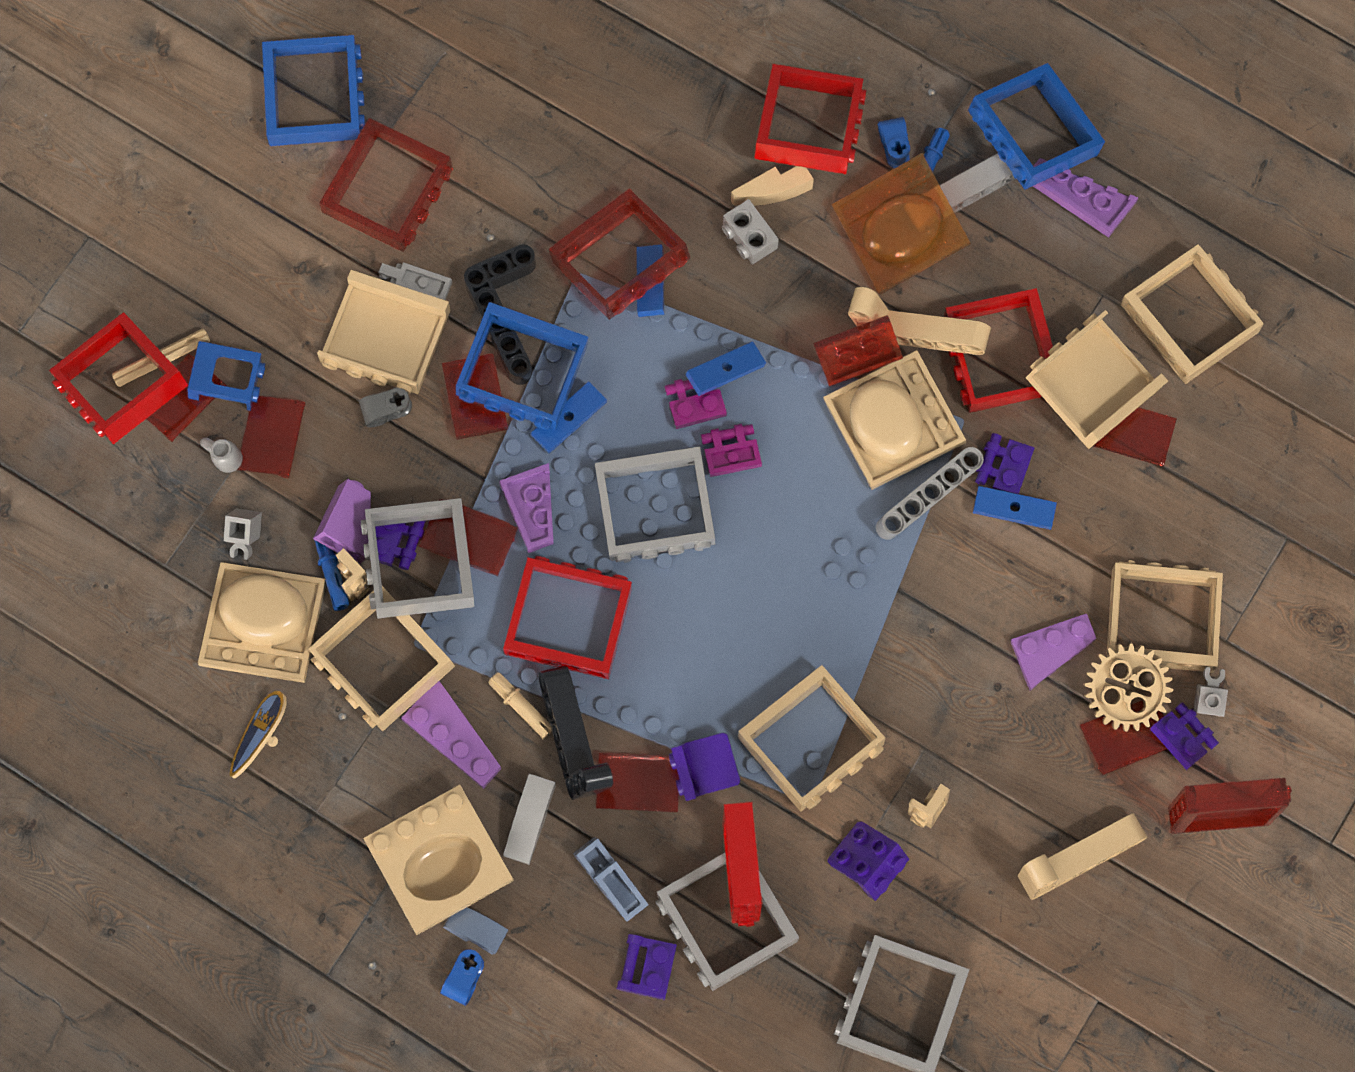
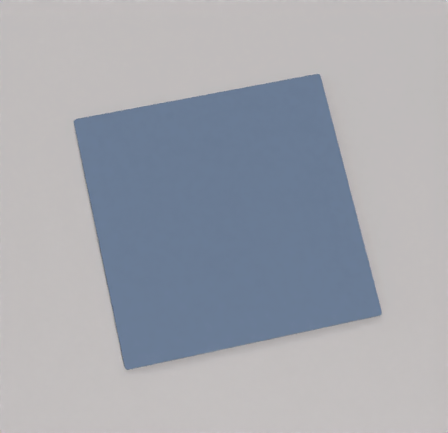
[414,273,964,797]

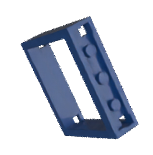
[262,35,366,146]
[968,63,1105,190]
[456,302,588,430]

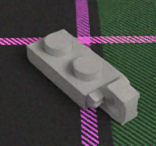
[379,262,453,301]

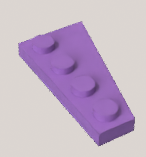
[1025,158,1138,238]
[402,681,501,789]

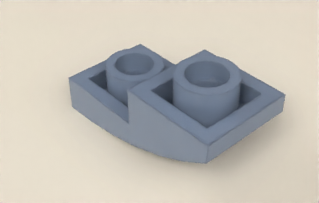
[443,907,508,955]

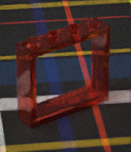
[319,118,454,252]
[548,188,691,320]
[1168,778,1292,834]

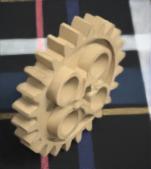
[1084,643,1173,732]

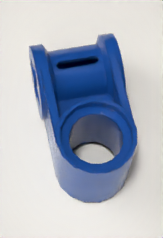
[878,117,910,169]
[440,949,484,1006]

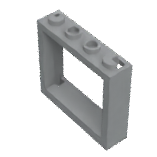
[595,447,715,563]
[361,498,474,619]
[655,853,799,991]
[834,935,969,1072]

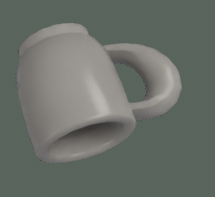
[200,437,243,473]

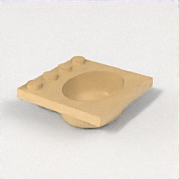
[823,350,966,490]
[198,562,326,683]
[363,785,514,935]

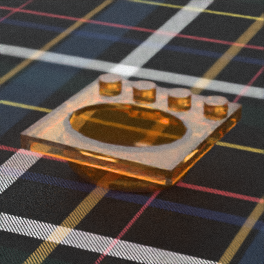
[832,153,971,295]

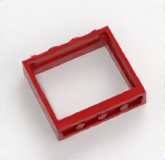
[755,64,867,174]
[943,288,1053,413]
[49,312,188,445]
[503,556,632,680]
[723,802,762,927]

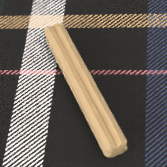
[112,329,210,387]

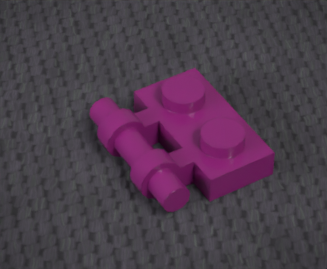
[664,379,727,429]
[701,424,762,477]

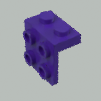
[669,732,740,801]
[828,821,909,901]

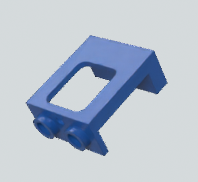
[188,341,265,411]

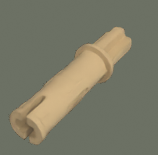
[488,673,552,739]

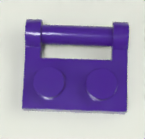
[616,934,677,1000]

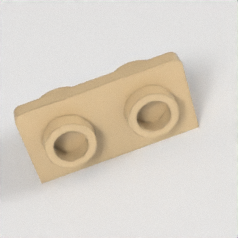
[336,548,370,601]
[908,784,950,828]

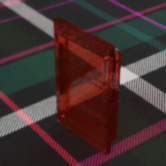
[419,499,518,577]

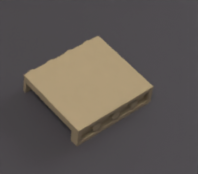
[317,270,451,394]
[1026,310,1168,449]

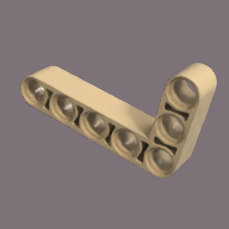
[848,287,991,355]
[1018,813,1148,900]

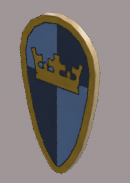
[229,691,287,778]

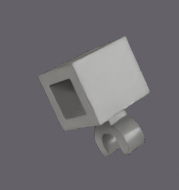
[224,508,262,560]
[1193,666,1228,717]

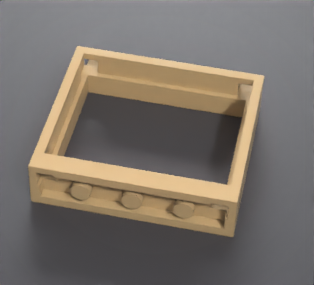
[1121,244,1264,384]
[1106,560,1223,673]
[308,586,455,732]
[738,665,885,812]

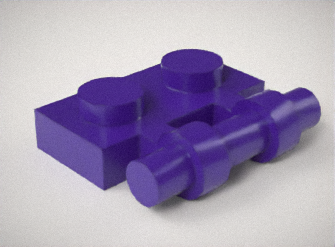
[975,433,1034,494]
[375,521,426,570]
[1150,702,1219,770]

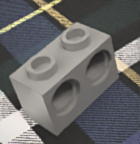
[722,199,778,265]

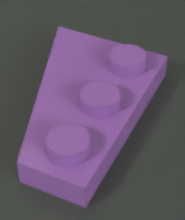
[499,463,553,553]
[1011,614,1096,691]

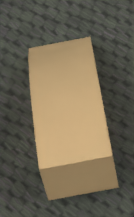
[731,166,814,206]

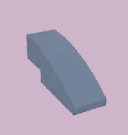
[573,837,648,922]

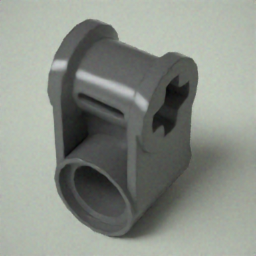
[359,388,412,428]

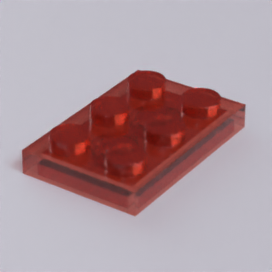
[813,315,903,386]
[442,353,508,440]

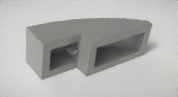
[503,774,556,865]

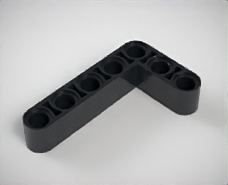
[464,244,536,385]
[538,666,613,800]

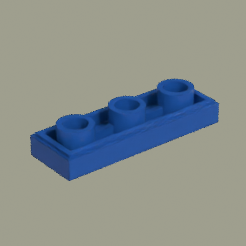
[637,244,665,317]
[685,342,766,396]
[531,381,607,454]
[973,486,1057,530]

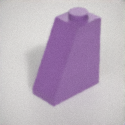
[313,479,371,564]

